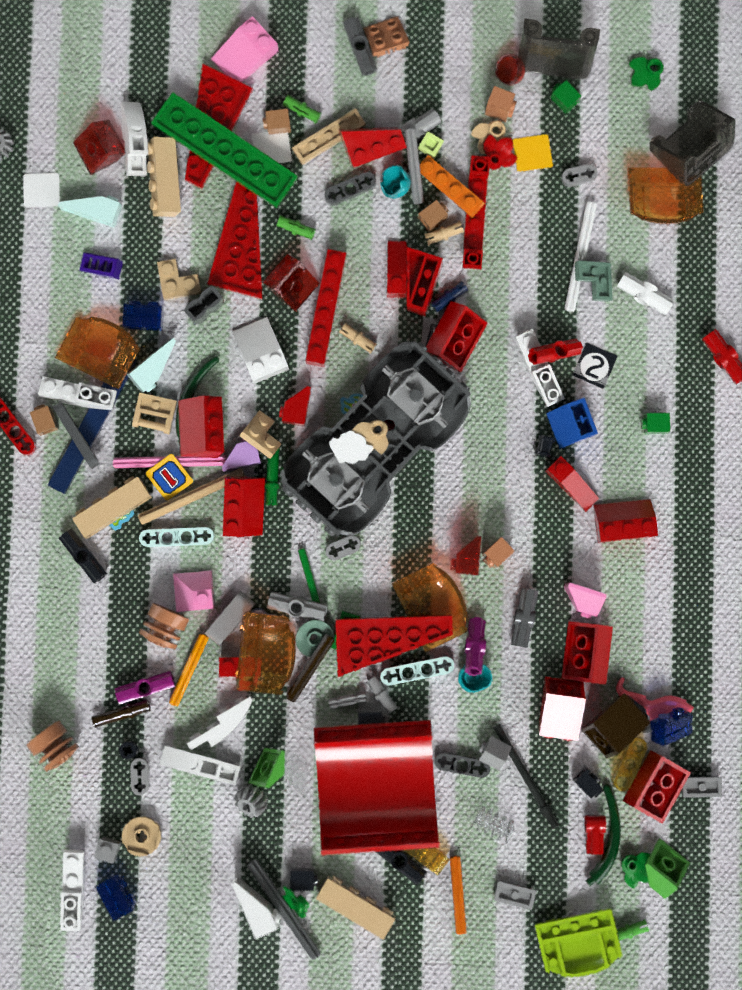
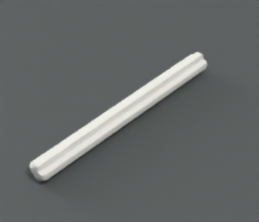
[565,201,597,312]

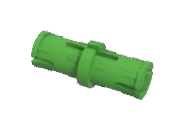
[283,95,322,124]
[277,215,316,240]
[616,919,650,941]

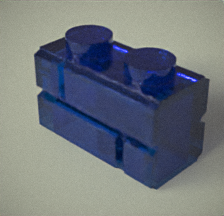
[122,301,164,331]
[650,708,692,746]
[95,873,137,921]

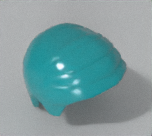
[380,165,411,199]
[458,664,492,693]

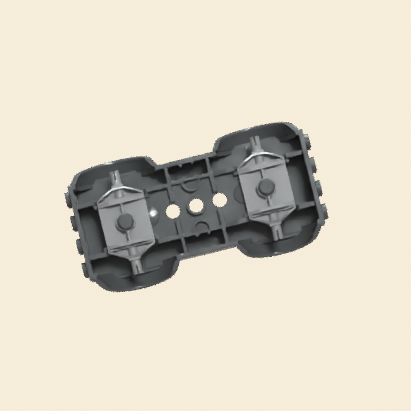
[280,341,471,537]

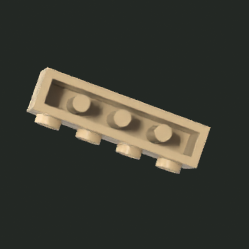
[147,137,181,217]
[72,476,152,539]
[316,875,395,940]

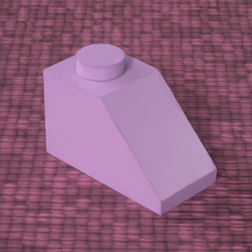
[222,439,261,472]

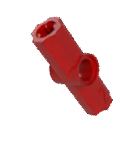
[702,329,742,385]
[528,338,583,365]

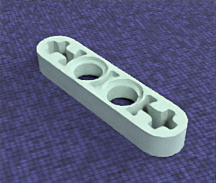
[139,527,215,547]
[380,657,454,685]

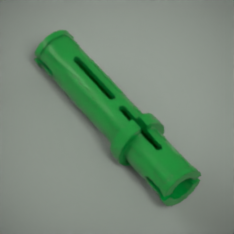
[265,448,280,506]

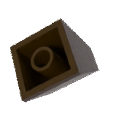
[581,693,651,758]

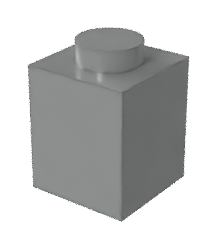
[479,736,512,771]
[94,836,122,864]

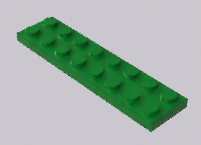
[151,92,298,209]

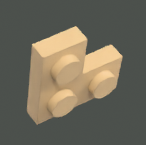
[157,259,201,300]
[240,410,281,459]

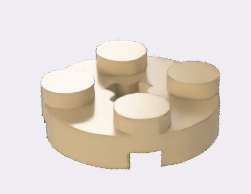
[122,816,162,857]

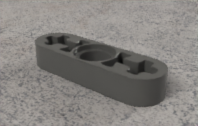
[325,172,376,206]
[434,752,490,778]

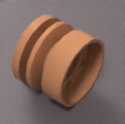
[139,603,189,649]
[26,720,79,772]

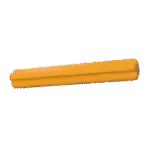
[169,634,209,706]

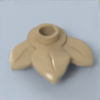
[471,120,506,154]
[352,420,388,454]

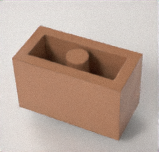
[485,86,517,123]
[482,537,515,568]

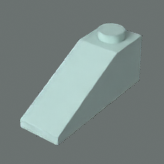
[58,196,122,228]
[126,338,176,393]

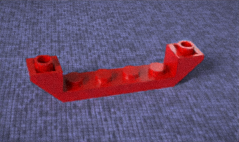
[462,155,490,270]

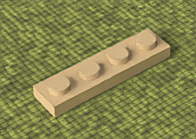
[292,108,366,165]

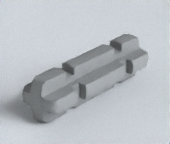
[328,692,367,709]

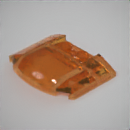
[627,168,704,224]
[55,317,140,389]
[392,563,468,652]
[235,612,296,695]

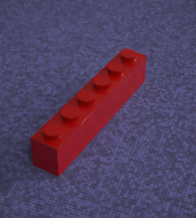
[305,249,347,368]

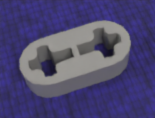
[561,164,598,187]
[326,536,361,561]
[130,758,150,795]

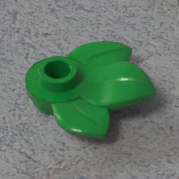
[629,57,664,91]
[621,852,650,889]
[282,886,310,918]

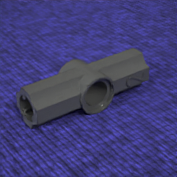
[343,17,377,76]
[511,588,539,648]

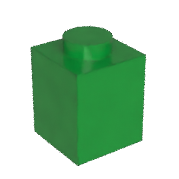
[551,80,582,114]
[641,413,671,434]

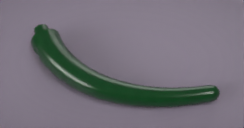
[176,356,219,446]
[585,784,621,886]

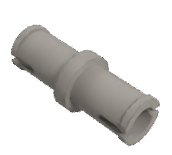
[366,676,398,714]

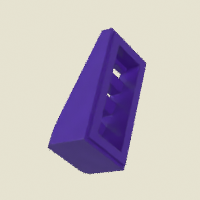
[79,252,123,280]

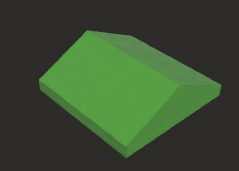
[248,748,285,788]

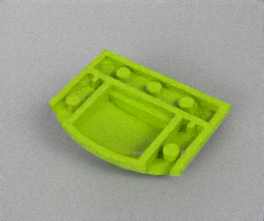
[535,908,623,977]

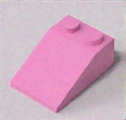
[212,16,278,82]

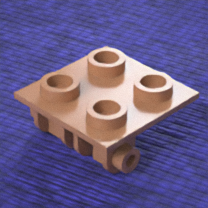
[363,16,409,58]

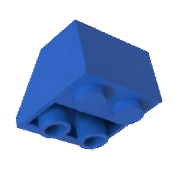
[546,398,598,449]

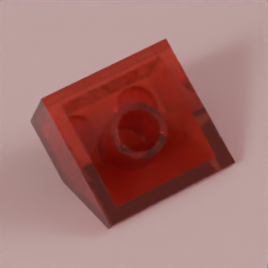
[73,120,125,175]
[263,254,320,312]
[450,536,482,576]

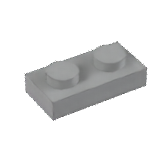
[682,777,722,797]
[494,880,536,910]

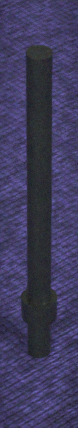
[493,724,559,829]

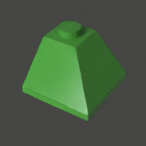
[645,838,690,899]

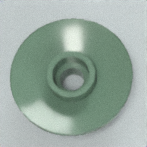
[295,620,334,657]

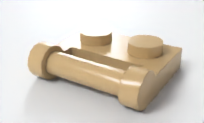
[132,392,177,435]

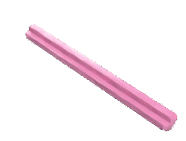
[113,455,227,468]

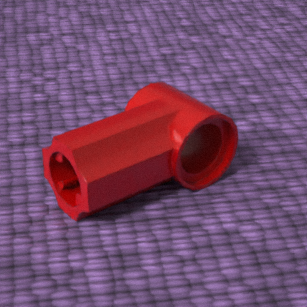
[584,815,606,855]

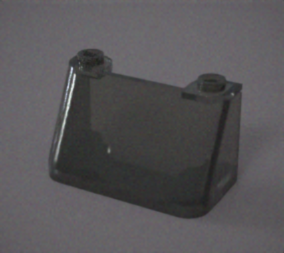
[517,18,600,80]
[649,100,735,186]

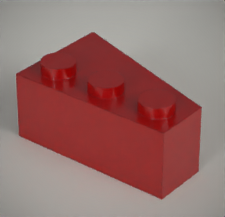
[338,127,407,168]
[407,247,443,317]

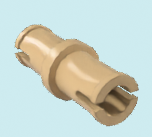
[424,221,464,246]
[339,323,377,354]

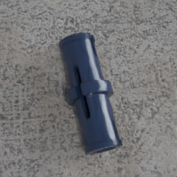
[431,281,468,313]

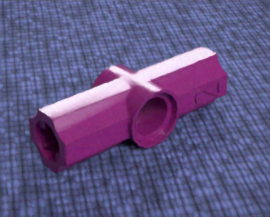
[464,617,486,676]
[114,671,176,704]

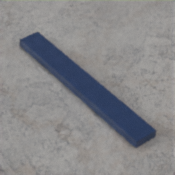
[48,351,138,494]

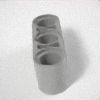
[205,591,256,646]

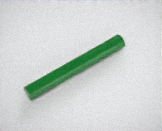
[298,548,321,603]

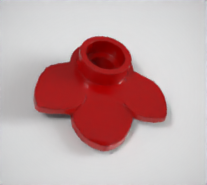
[483,135,518,170]

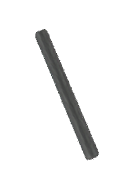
[247,859,321,960]

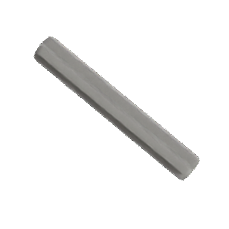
[405,128,424,204]

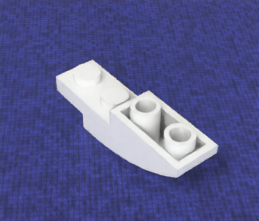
[121,101,148,177]
[515,329,565,407]
[38,376,117,410]
[187,695,253,750]
[159,746,241,785]
[60,850,85,931]

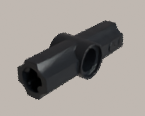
[58,528,108,584]
[376,850,427,885]

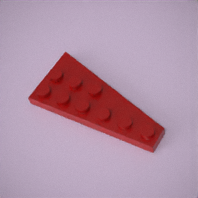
[185,63,253,189]
[207,182,263,300]
[336,615,453,678]

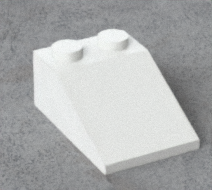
[232,317,289,384]
[232,877,281,939]

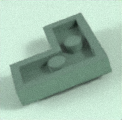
[575,261,613,302]

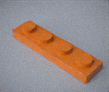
[420,155,485,218]

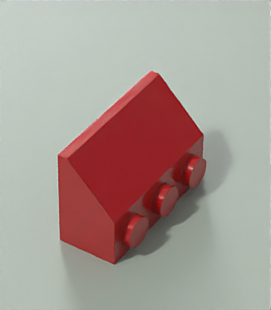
[426,301,488,373]
[178,395,224,458]
[223,476,265,537]
[593,499,658,543]
[561,621,613,685]
[622,750,691,824]

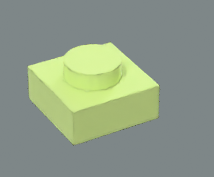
[418,132,444,158]

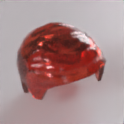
[495,54,526,86]

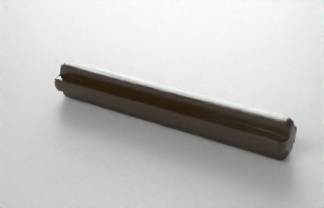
[286,634,334,702]

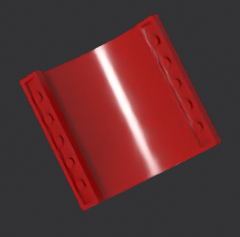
[314,720,439,855]

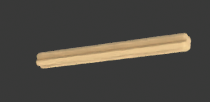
[138,468,245,525]

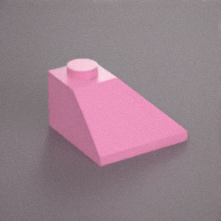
[173,570,215,612]
[564,582,607,620]

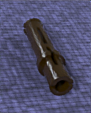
[92,699,151,728]

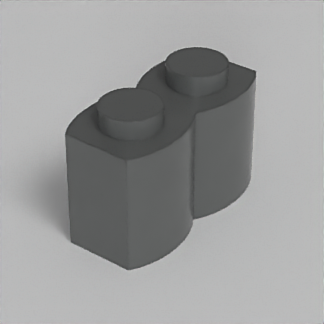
[184,286,224,325]

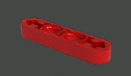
[0,397,36,456]

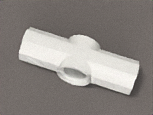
[617,272,675,315]

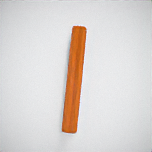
[450,856,467,935]

